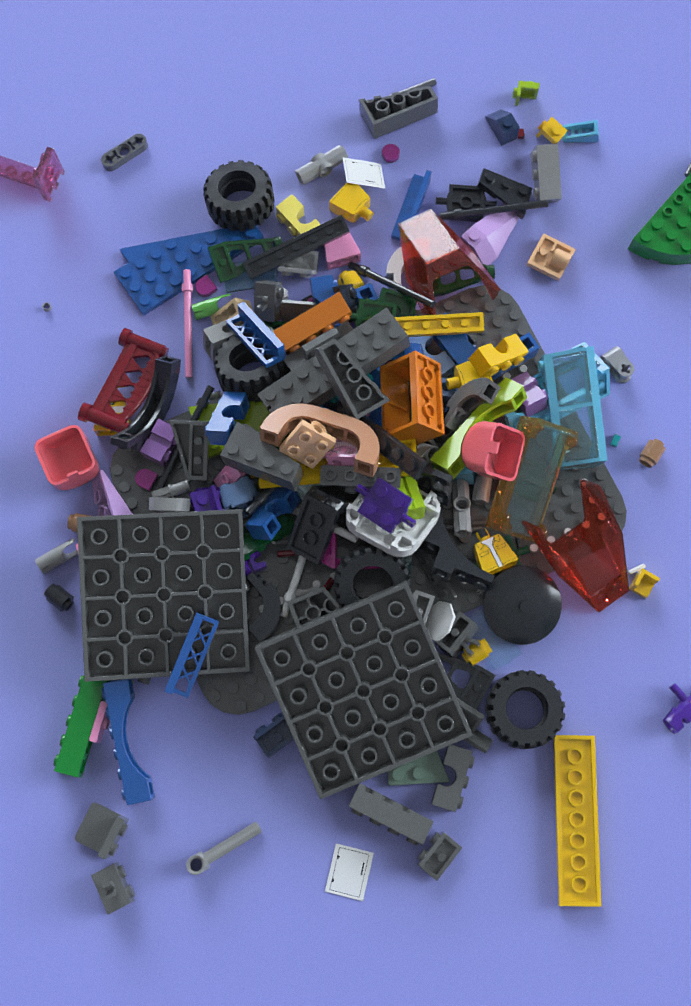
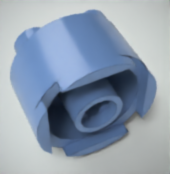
[220,476,258,518]

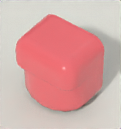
[461,421,525,481]
[34,425,99,490]

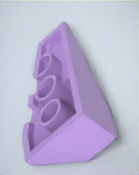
[459,204,519,265]
[92,470,133,516]

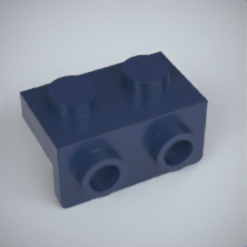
[253,713,294,758]

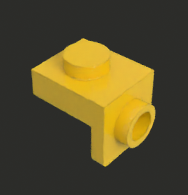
[536,117,568,144]

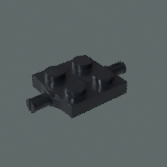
[435,184,497,222]

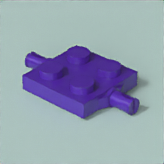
[355,478,416,534]

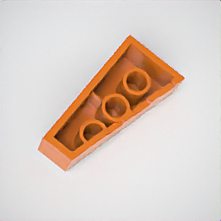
[273,292,352,355]

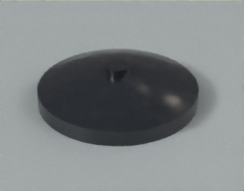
[483,565,562,645]

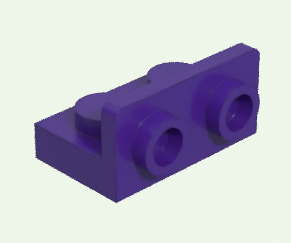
[189,485,225,511]

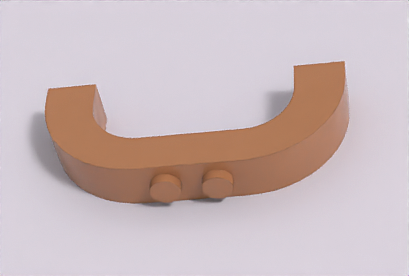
[260,404,379,477]

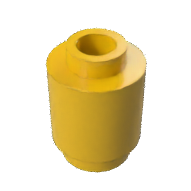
[462,638,493,665]

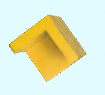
[628,569,660,599]

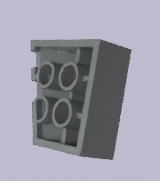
[287,587,342,627]

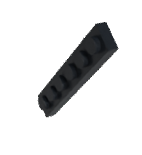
[243,214,350,280]
[335,401,427,479]

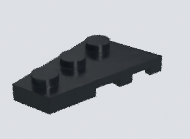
[477,168,533,219]

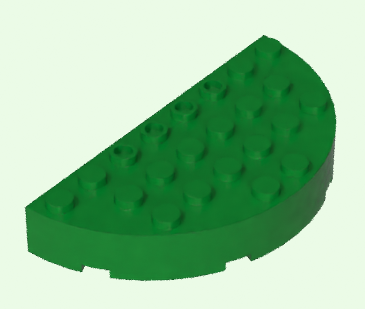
[628,173,691,265]

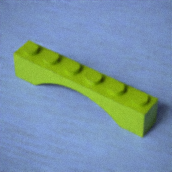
[430,377,528,479]

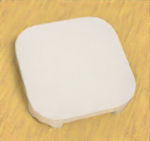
[346,489,441,557]

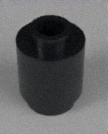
[44,584,74,612]

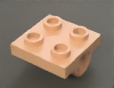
[526,233,576,282]
[279,420,336,469]

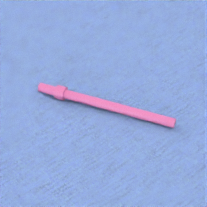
[182,269,193,378]

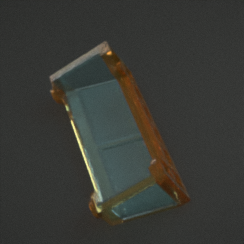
[485,416,579,545]

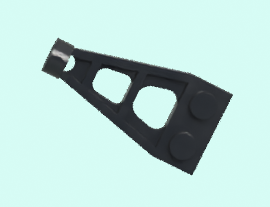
[402,467,453,506]
[438,653,496,710]

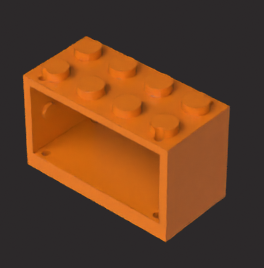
[380,351,444,445]

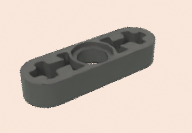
[101,134,148,171]

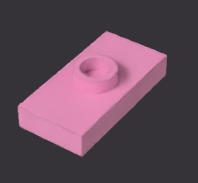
[213,466,246,487]
[89,701,110,743]

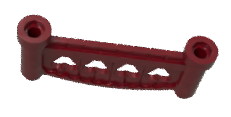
[77,328,169,433]

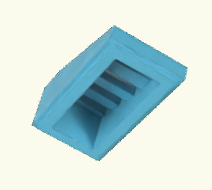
[562,120,599,142]

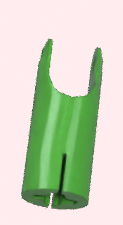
[191,294,231,320]

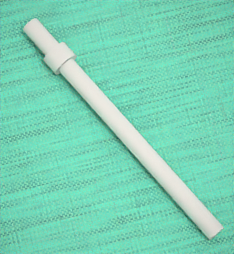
[281,555,306,618]

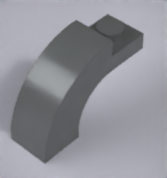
[444,378,501,433]

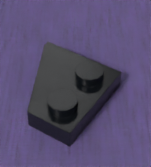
[332,284,358,323]

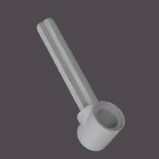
[186,822,262,875]

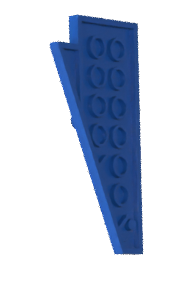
[114,226,264,316]

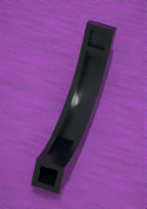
[110,355,181,450]

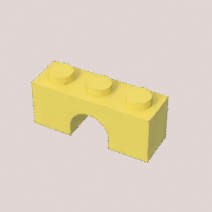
[276,194,321,251]

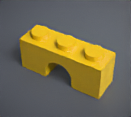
[468,334,529,377]

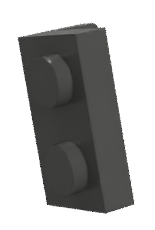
[417,831,462,881]

